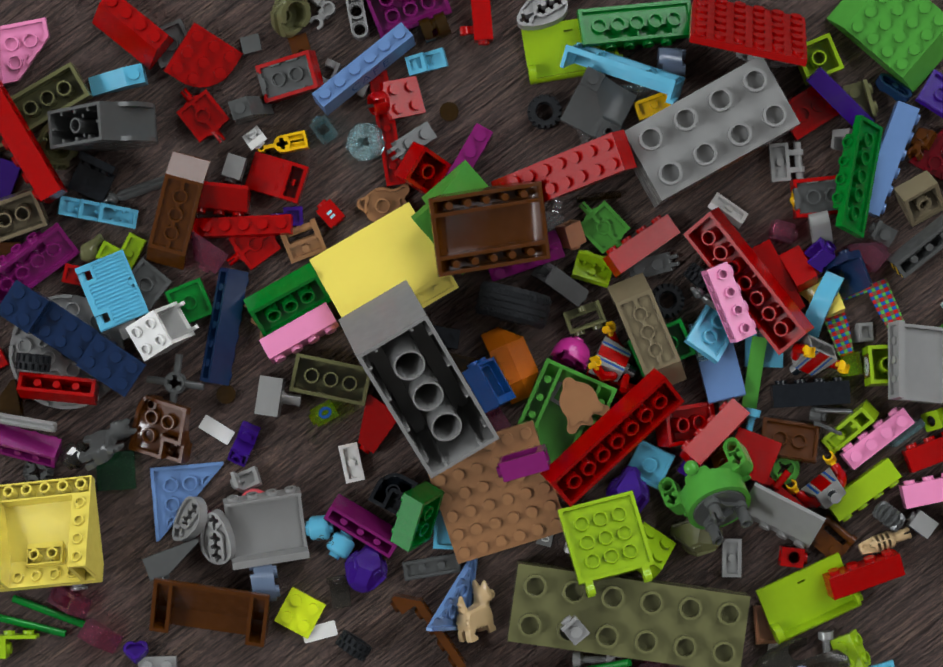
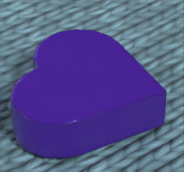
[123,641,149,664]

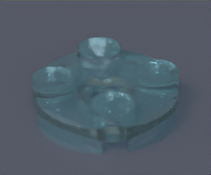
[346,123,385,161]

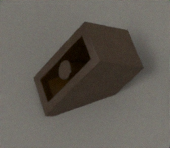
[0,379,25,417]

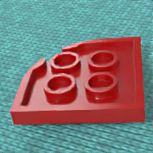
[163,22,243,87]

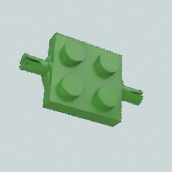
[578,200,631,255]

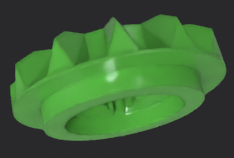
[770,458,800,484]

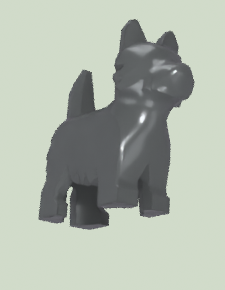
[79,418,137,471]

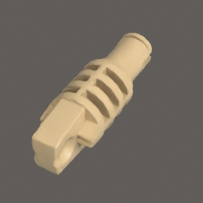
[858,527,912,555]

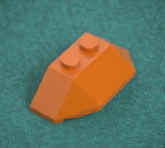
[481,327,539,405]

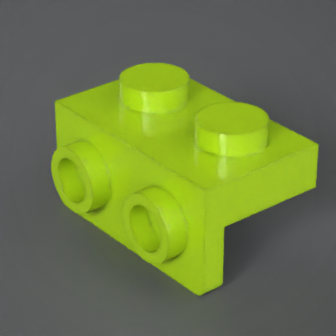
[571,250,612,288]
[830,629,871,667]

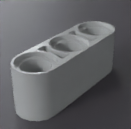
[345,0,369,41]
[808,210,835,253]

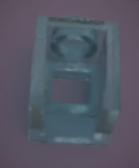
[309,115,339,146]

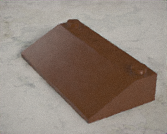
[149,578,270,647]

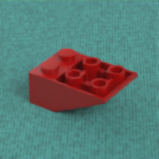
[245,152,310,205]

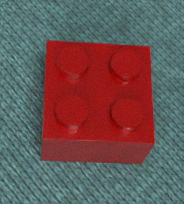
[394,141,451,194]

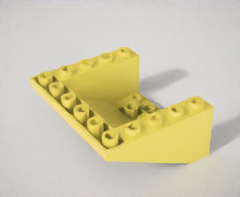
[309,202,459,318]
[0,475,104,592]

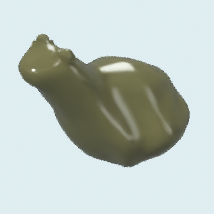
[80,234,104,263]

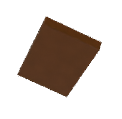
[761,417,820,464]

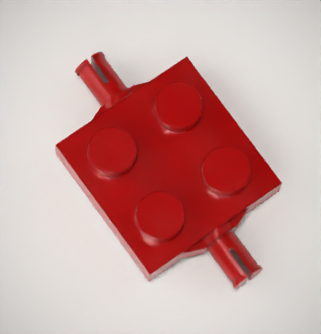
[176,88,230,144]
[226,235,282,271]

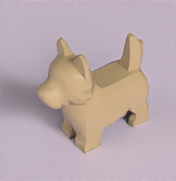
[456,580,496,643]

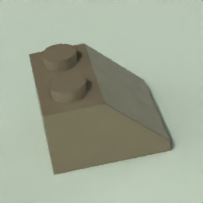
[893,170,943,227]

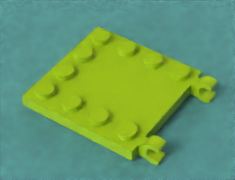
[557,490,655,598]

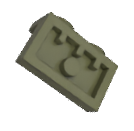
[842,79,878,118]

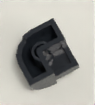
[368,473,419,514]

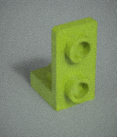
[0,630,40,659]

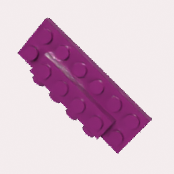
[0,223,80,303]

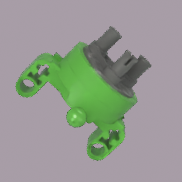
[658,437,754,545]

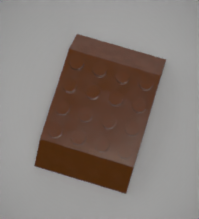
[428,181,551,277]

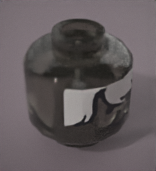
[60,441,88,470]

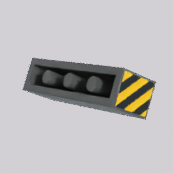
[886,214,943,279]

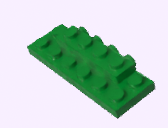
[577,0,691,52]
[832,115,883,238]

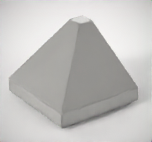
[851,322,874,343]

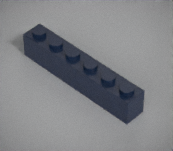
[200,267,249,386]

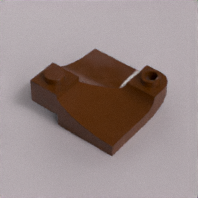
[129,394,192,463]

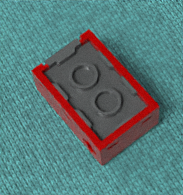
[255,50,324,104]
[790,175,838,220]

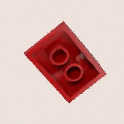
[655,401,715,447]

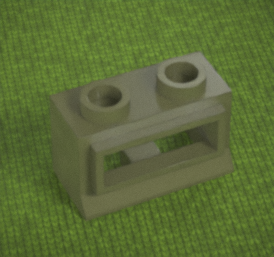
[562,300,607,337]

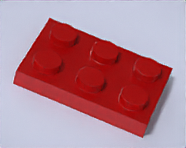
[788,86,839,141]

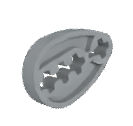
[516,0,568,30]
[172,496,208,542]
[200,509,237,565]

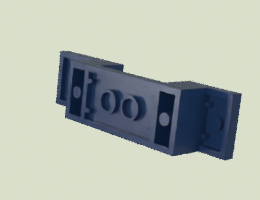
[0,280,147,397]

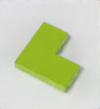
[95,232,147,270]

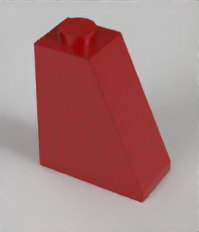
[358,394,396,454]

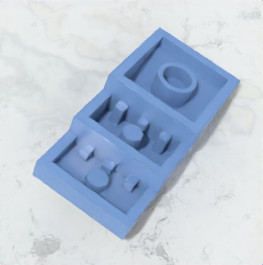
[689,326,746,404]

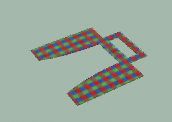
[824,278,904,358]

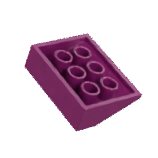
[366,0,453,38]

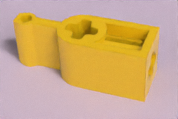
[258,130,310,154]

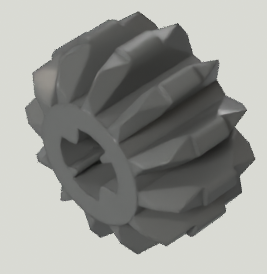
[872,501,906,532]

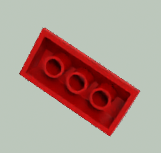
[92,0,174,70]
[197,181,251,217]

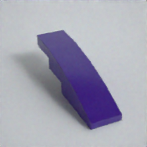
[806,67,875,126]

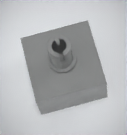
[254,375,302,417]

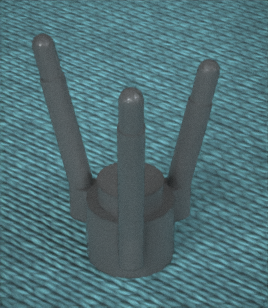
[809,406,853,436]

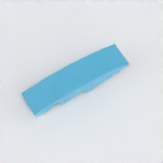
[57,196,139,229]

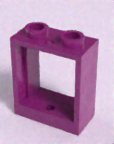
[496,444,551,482]

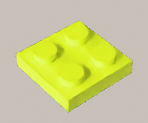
[274,586,326,639]

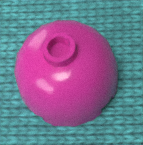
[551,336,590,372]

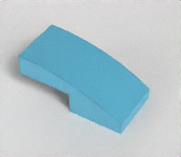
[405,47,449,76]

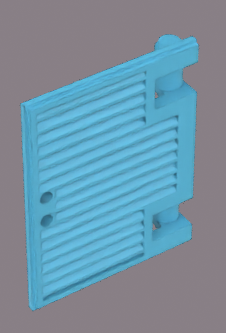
[75,249,149,332]

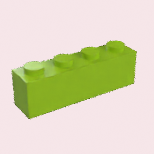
[828,457,902,522]

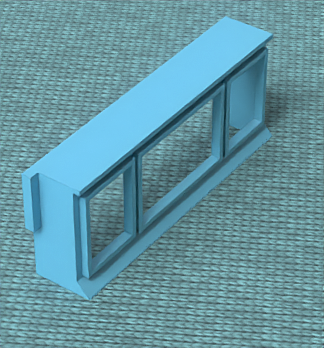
[560,42,685,105]

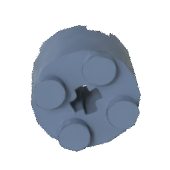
[656,47,686,77]
[249,564,280,602]

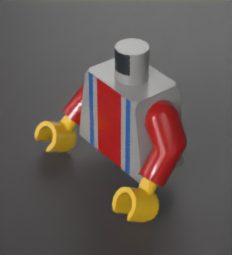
[588,321,637,382]
[789,334,850,376]
[786,451,847,509]

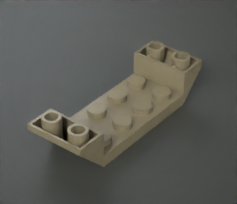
[607,273,687,385]

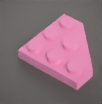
[0,17,50,85]

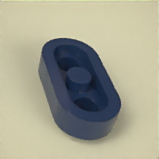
[875,73,912,103]

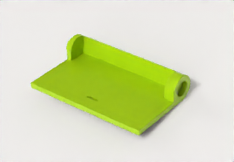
[521,18,623,85]
[755,552,863,644]

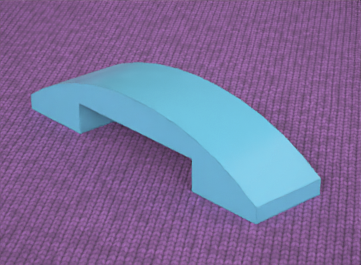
[799,270,845,341]

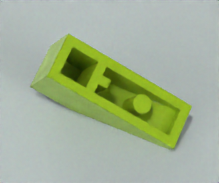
[820,399,880,454]

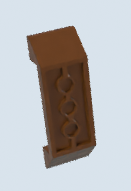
[146,150,211,270]
[390,593,466,667]

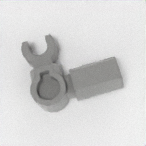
[309,0,336,30]

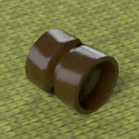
[418,11,452,44]

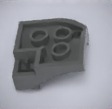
[559,66,637,139]

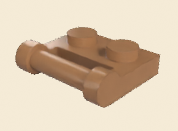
[280,218,327,264]

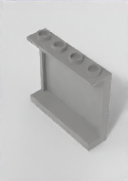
[888,320,943,405]
[223,485,310,570]

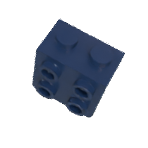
[820,249,872,298]

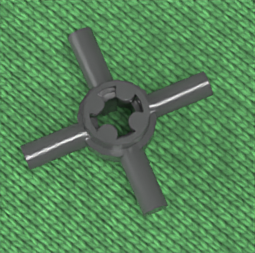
[146,354,205,403]

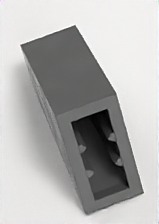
[228,96,274,126]
[531,262,589,307]

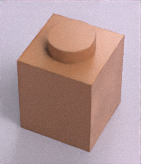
[555,219,587,251]

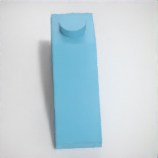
[88,63,149,97]

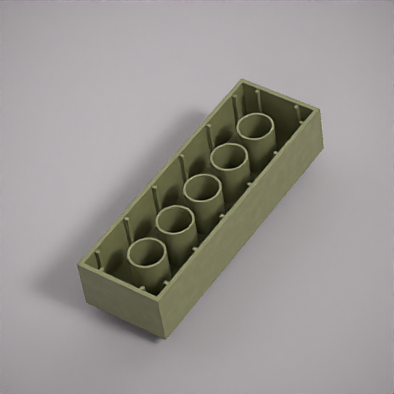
[507,560,751,667]

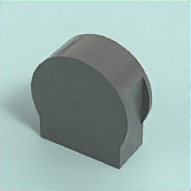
[47,101,158,152]

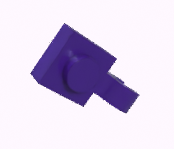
[270,206,303,226]

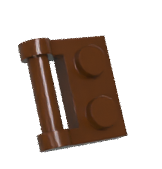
[811,513,857,557]

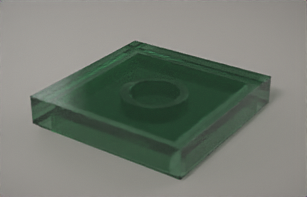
[96,450,137,491]

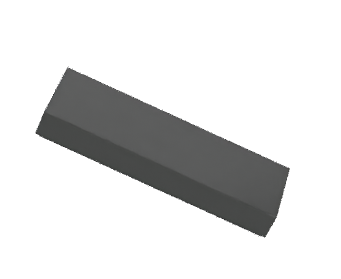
[402,553,461,581]

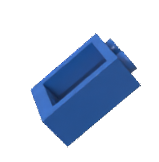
[462,357,516,413]

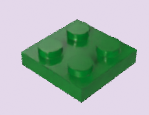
[165,278,213,324]

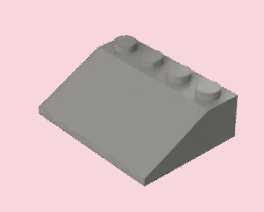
[748,482,826,549]

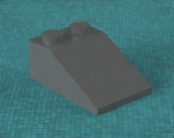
[142,537,200,581]

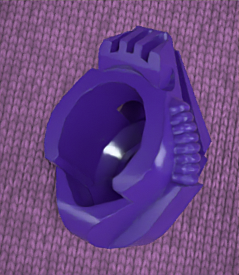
[606,466,650,513]
[345,545,388,593]

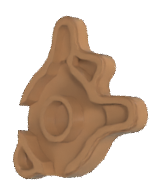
[357,184,410,222]
[559,377,610,434]

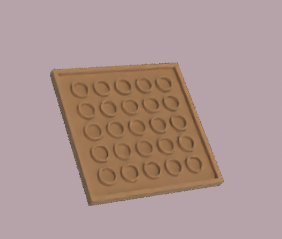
[428,420,563,564]

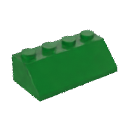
[243,263,332,337]

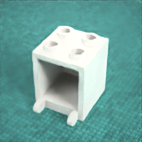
[125,301,199,362]

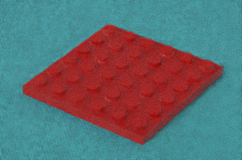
[689,0,808,67]

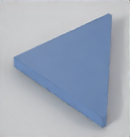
[150,461,224,542]
[426,558,478,632]

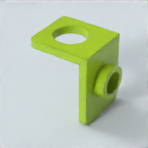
[921,407,943,432]

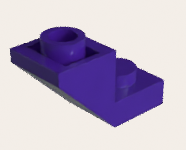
[227,420,261,467]

